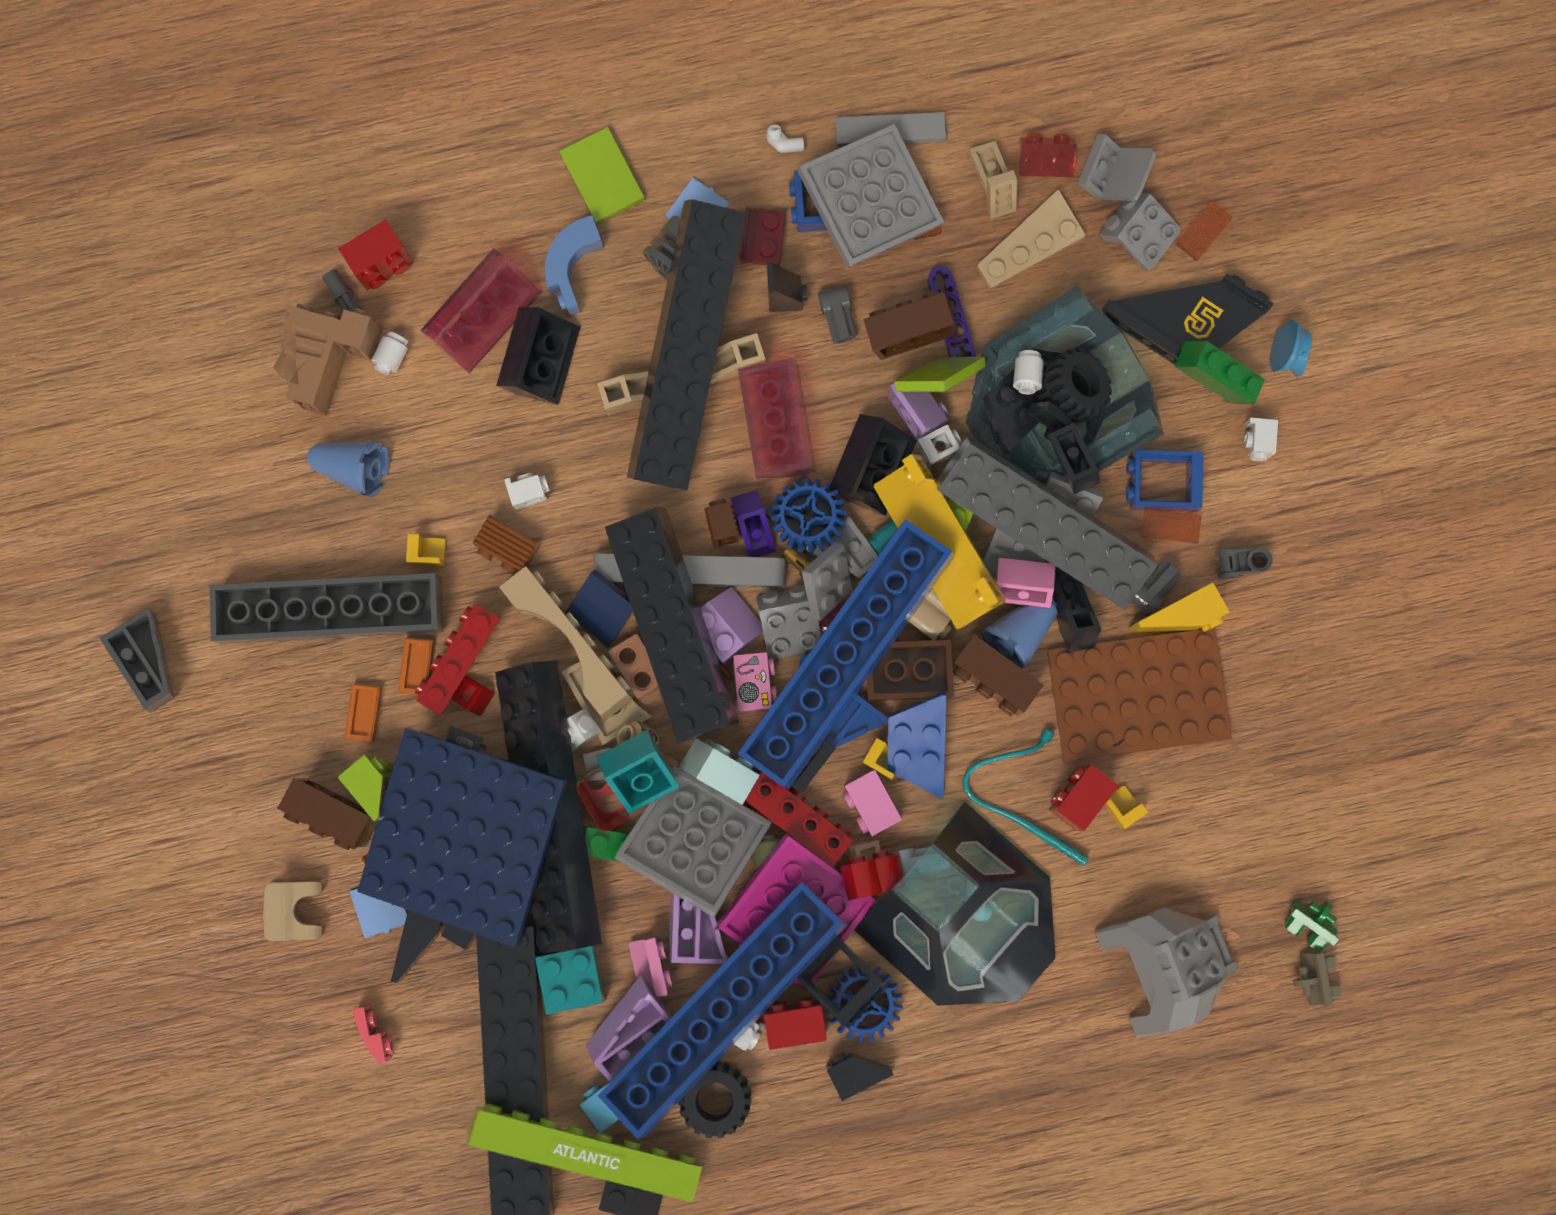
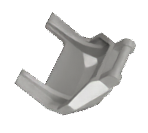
[1095,908,1239,1038]

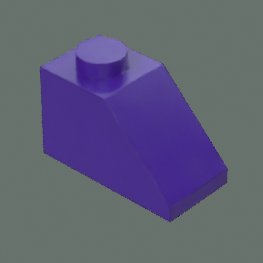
[731,490,776,557]

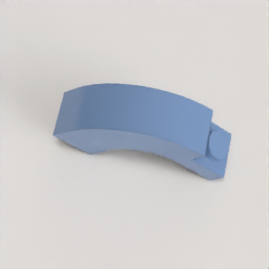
[545,215,604,316]

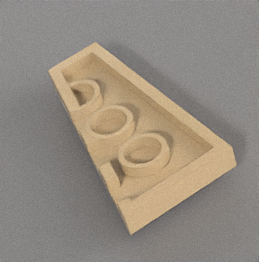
[976,189,1086,291]

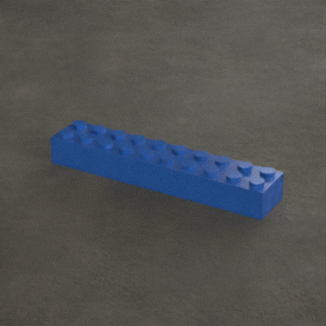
[738,519,954,790]
[598,882,847,1139]

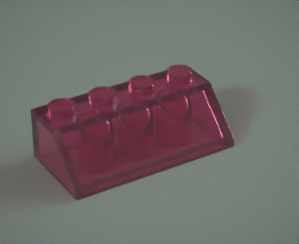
[420,249,541,374]
[738,358,816,479]

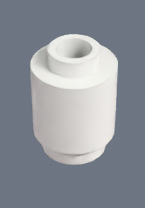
[371,332,408,375]
[1013,350,1043,395]

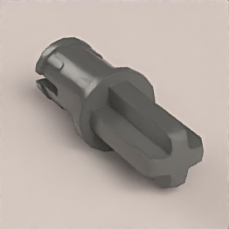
[322,269,362,312]

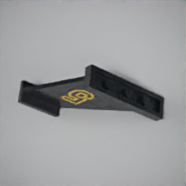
[1102,273,1274,365]

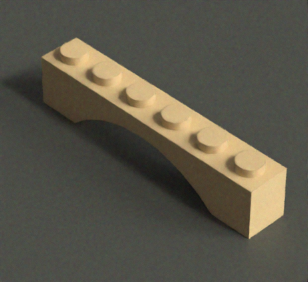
[597,333,766,416]
[499,566,632,720]

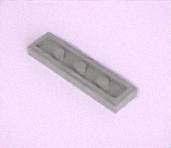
[835,112,946,147]

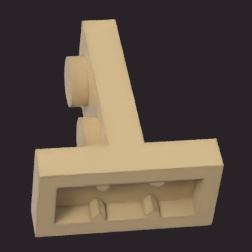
[969,141,1017,219]

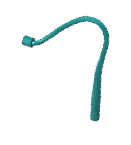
[962,728,1089,866]

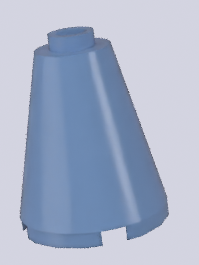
[307,441,389,497]
[981,599,1058,669]

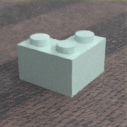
[679,738,759,805]

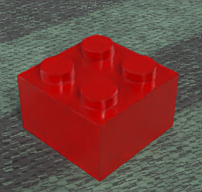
[338,219,414,291]
[1049,764,1119,832]
[764,996,827,1050]

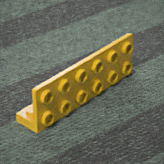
[874,454,1006,629]

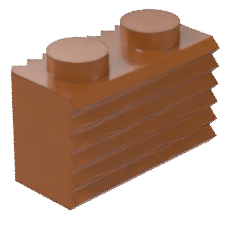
[472,515,540,575]

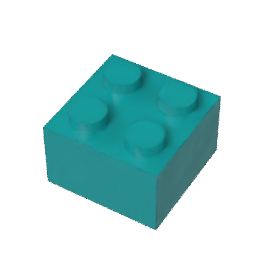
[597,730,679,814]
[535,945,606,1015]

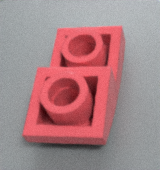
[353,1004,394,1063]

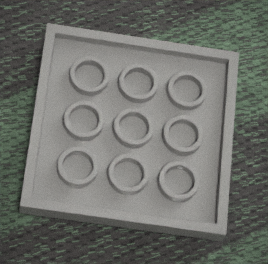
[797,124,944,269]
[615,765,772,917]

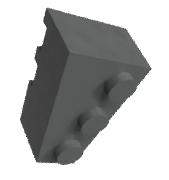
[100,608,175,713]

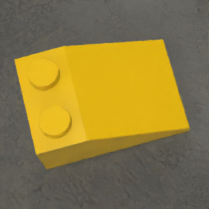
[1129,583,1230,633]

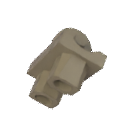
[1293,952,1342,1006]

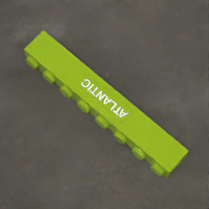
[466,1103,702,1202]

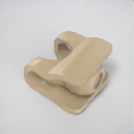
[263,881,322,941]

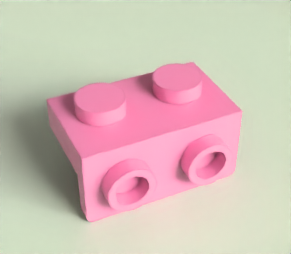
[629,936,672,997]

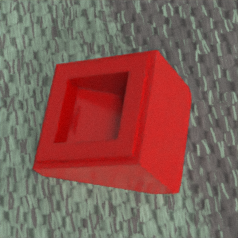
[451,675,495,716]

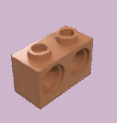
[608,633,659,701]

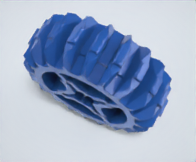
[771,478,847,554]
[826,964,903,1043]

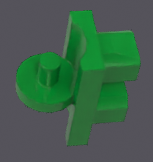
[1285,900,1339,952]

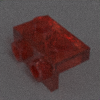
[1019,133,1077,177]

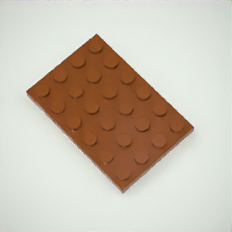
[1047,628,1232,761]

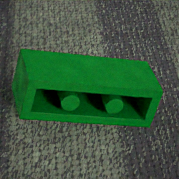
[1174,341,1265,404]

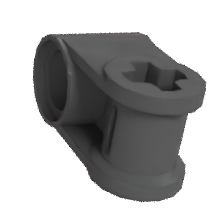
[1215,547,1273,580]

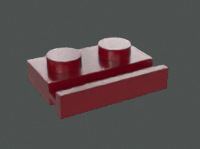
[740,207,786,266]

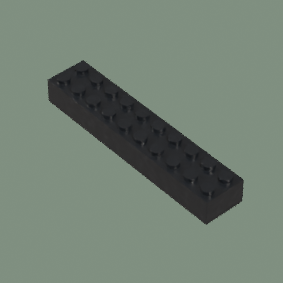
[627,199,746,491]
[495,660,602,954]
[476,925,554,1215]

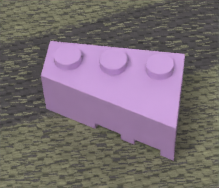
[668,892,727,964]
[586,975,673,1081]

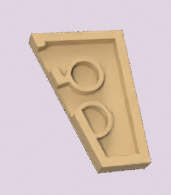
[561,661,652,746]

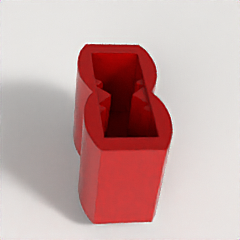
[841,850,906,901]

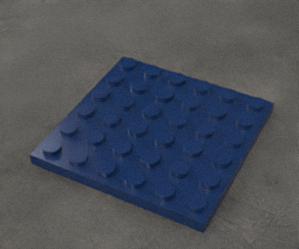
[357,727,567,947]

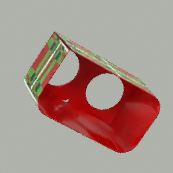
[577,765,629,831]

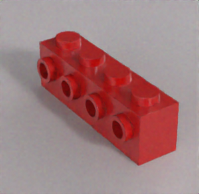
[415,604,500,715]
[744,772,853,868]

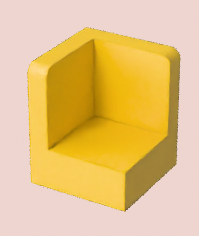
[406,534,446,567]
[862,738,895,780]
[1104,786,1148,829]

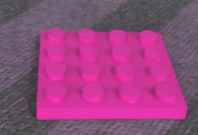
[716,833,876,991]

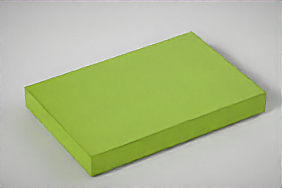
[559,127,645,224]
[894,357,986,392]

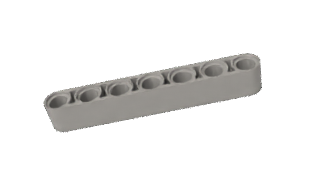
[593,554,786,588]

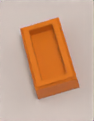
[398,637,434,695]
[344,683,382,743]

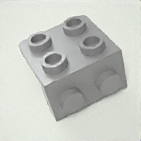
[1077,134,1156,201]
[1099,193,1180,270]
[756,585,821,659]

